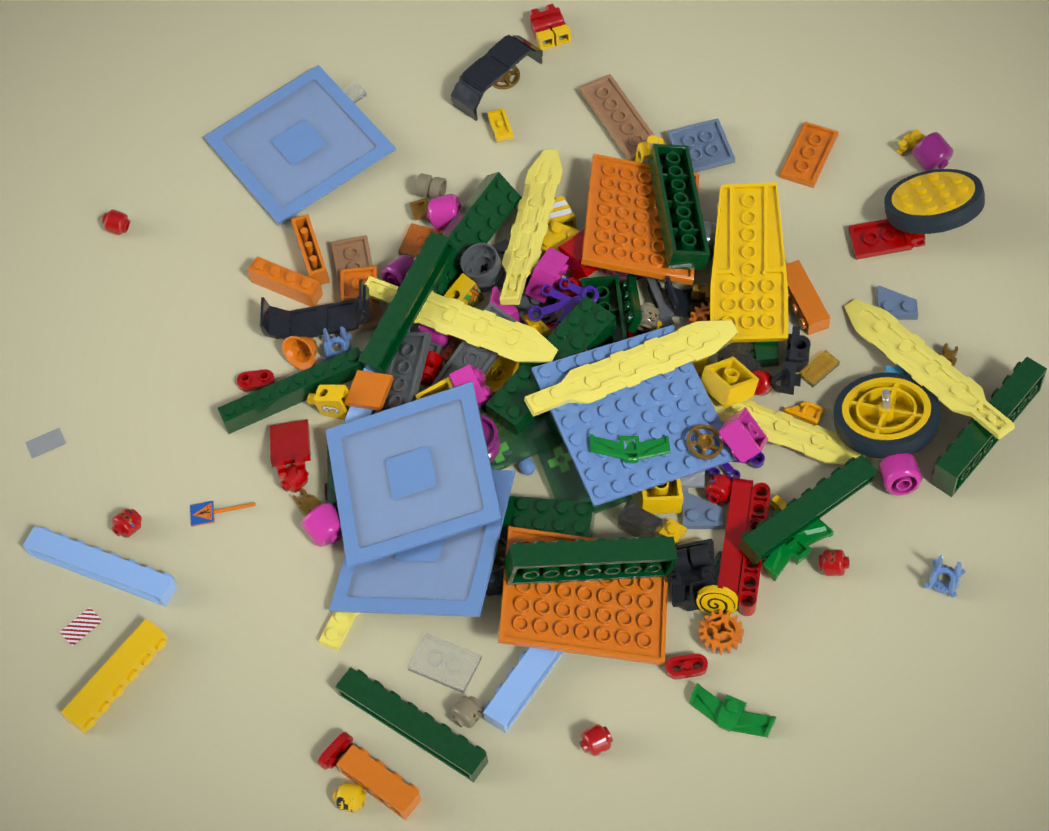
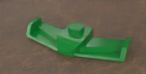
[589,434,671,463]
[762,519,834,581]
[689,683,776,738]

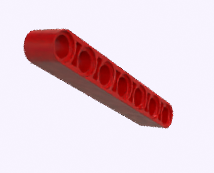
[717,478,753,597]
[737,482,771,616]

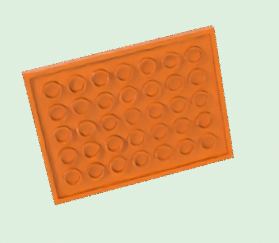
[581,153,699,285]
[498,526,668,665]

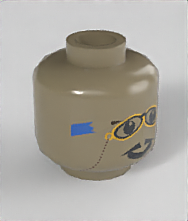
[637,302,660,332]
[452,696,483,728]

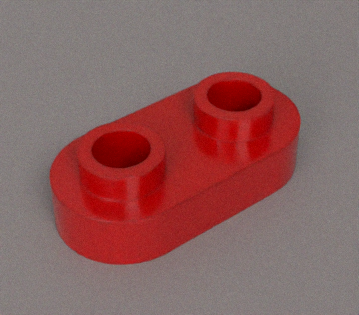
[236,369,275,392]
[666,653,708,679]
[317,732,353,770]

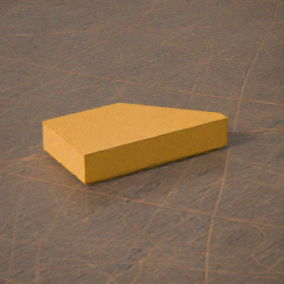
[784,401,825,426]

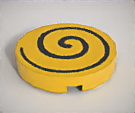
[696,585,738,615]

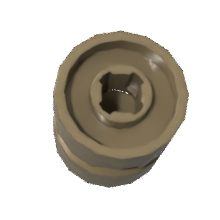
[415,173,447,198]

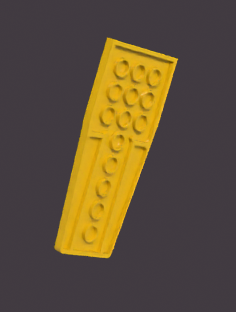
[710,182,788,343]

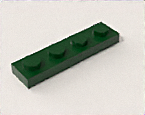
[620,273,642,333]

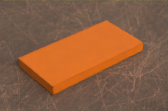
[779,122,839,188]

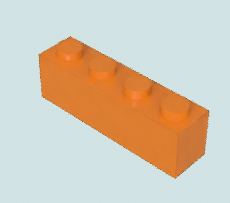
[291,214,330,285]
[248,256,323,307]
[786,260,830,335]
[336,745,421,820]

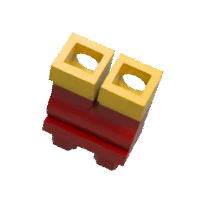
[530,4,571,50]

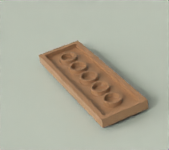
[580,74,655,161]
[331,235,382,334]

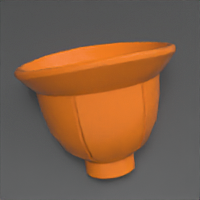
[282,336,317,371]

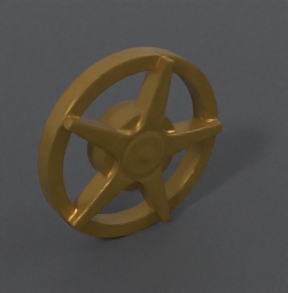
[492,66,520,89]
[686,424,724,460]

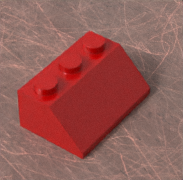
[558,228,599,279]

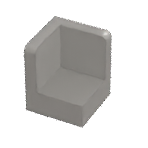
[680,470,705,492]

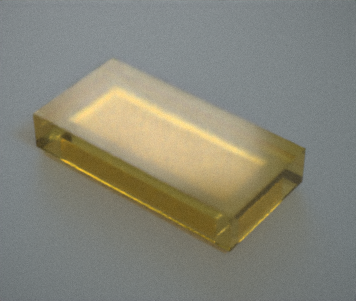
[799,350,840,388]

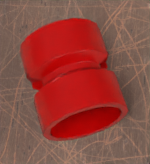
[420,350,443,386]

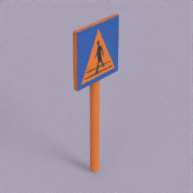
[190,501,256,527]

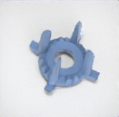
[321,326,352,361]
[924,555,965,598]

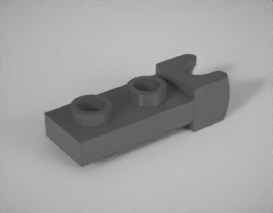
[647,277,674,328]

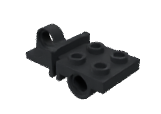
[772,326,811,395]
[670,538,716,611]

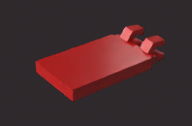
[849,219,926,260]
[270,419,311,477]

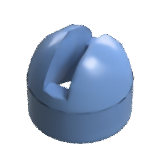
[518,458,535,475]

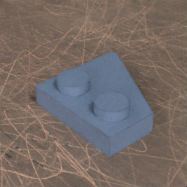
[877,286,918,320]
[683,491,724,529]

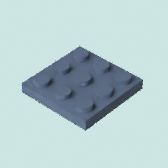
[667,118,735,173]

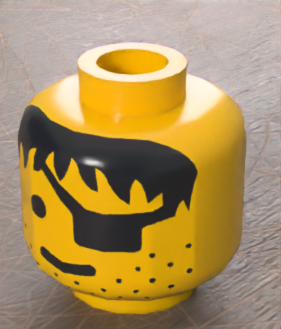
[333,782,366,813]

